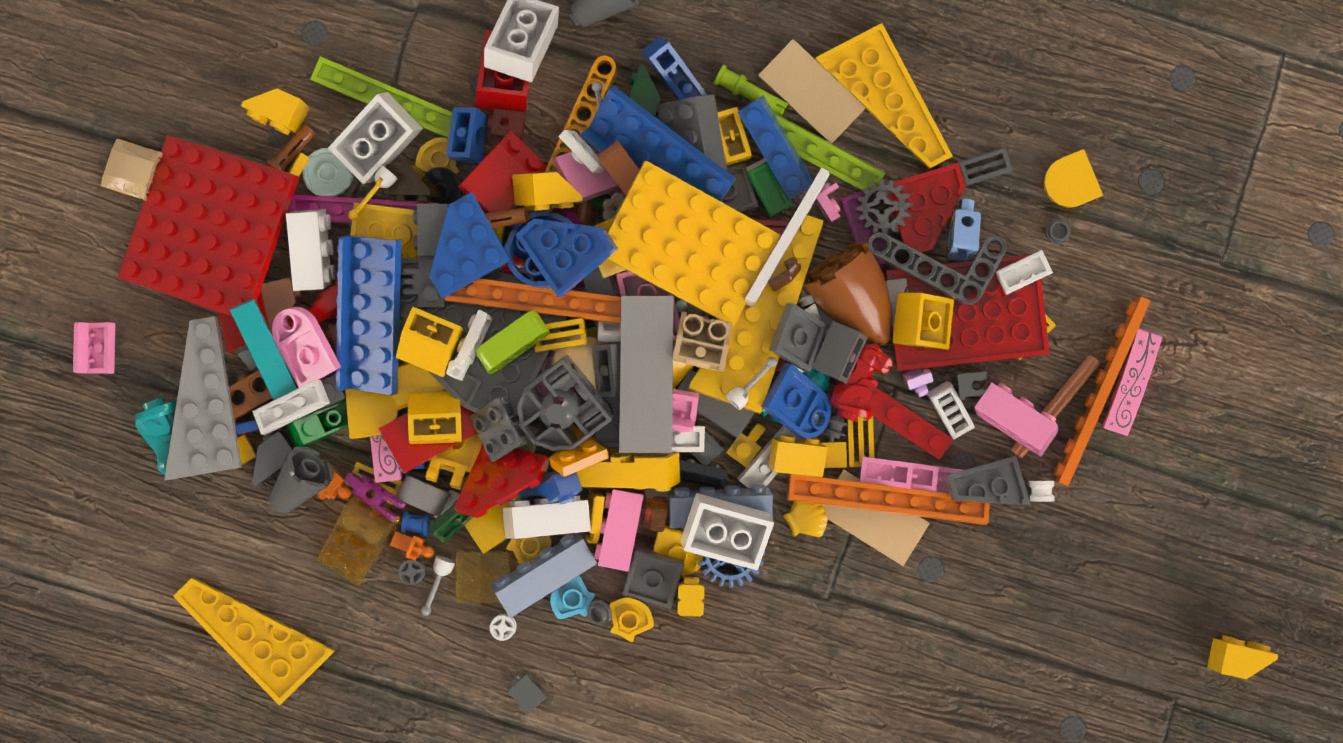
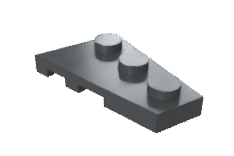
[944,456,1031,506]

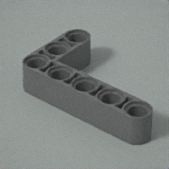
[867,233,1007,305]

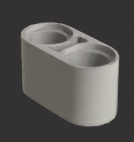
[396,474,450,516]

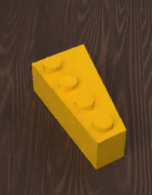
[577,447,680,492]

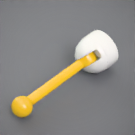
[348,166,397,220]

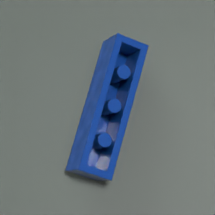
[738,95,813,200]

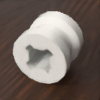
[1029,481,1055,502]
[490,614,517,641]

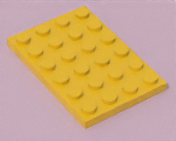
[607,161,781,327]

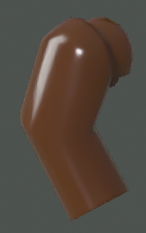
[768,257,801,292]

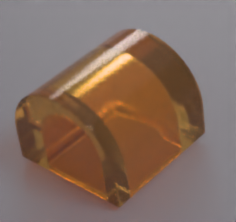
[644,496,667,532]

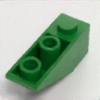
[285,400,348,448]

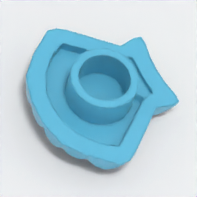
[550,575,595,619]

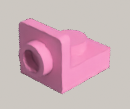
[815,182,841,224]

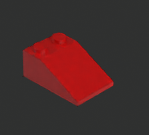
[476,30,530,114]
[458,131,547,220]

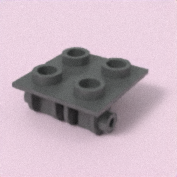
[470,397,527,463]

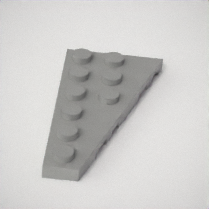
[164,316,242,481]

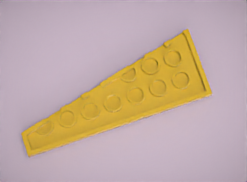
[688,215,824,414]

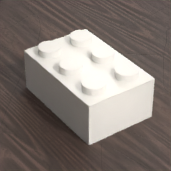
[484,0,559,82]
[328,92,423,185]
[286,209,336,291]
[681,493,774,570]
[503,496,591,539]

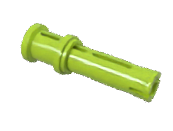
[713,64,788,116]

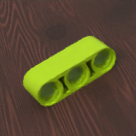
[475,310,550,374]

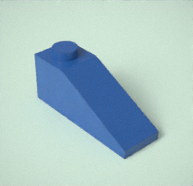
[640,36,707,100]

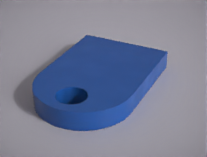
[761,363,831,438]

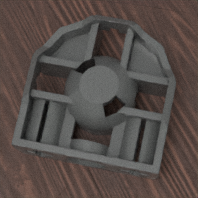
[517,355,613,451]

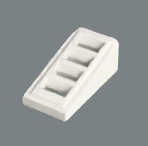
[927,381,975,440]

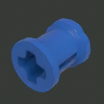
[401,511,430,536]

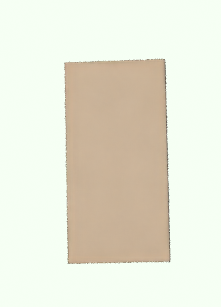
[758,39,866,143]
[823,469,930,566]

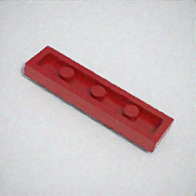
[868,387,953,460]

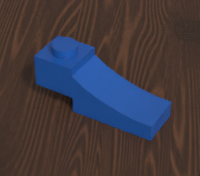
[519,471,582,504]

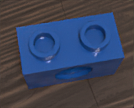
[446,107,489,165]

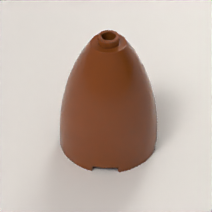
[803,241,893,346]

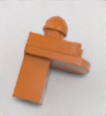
[317,460,351,500]
[390,531,435,560]

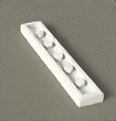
[745,168,830,307]

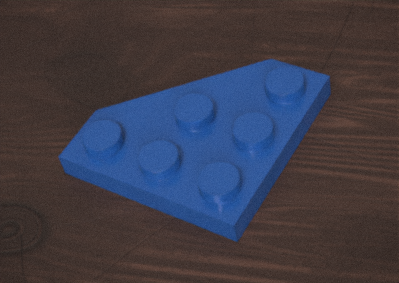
[429,192,511,299]
[516,219,618,297]

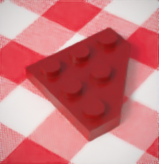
[887,163,966,258]
[453,445,550,519]

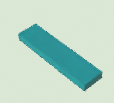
[230,298,298,400]

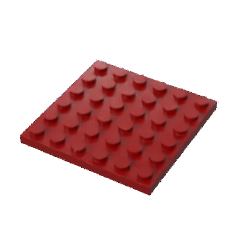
[117,135,299,317]

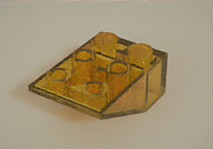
[316,495,401,587]

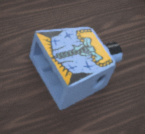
[945,199,981,262]

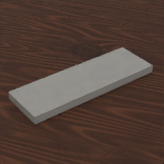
[619,296,674,453]

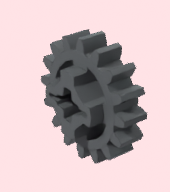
[856,179,913,234]

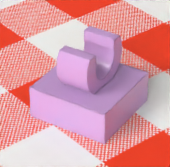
[901,368,933,397]

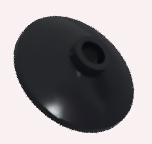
[426,167,462,204]

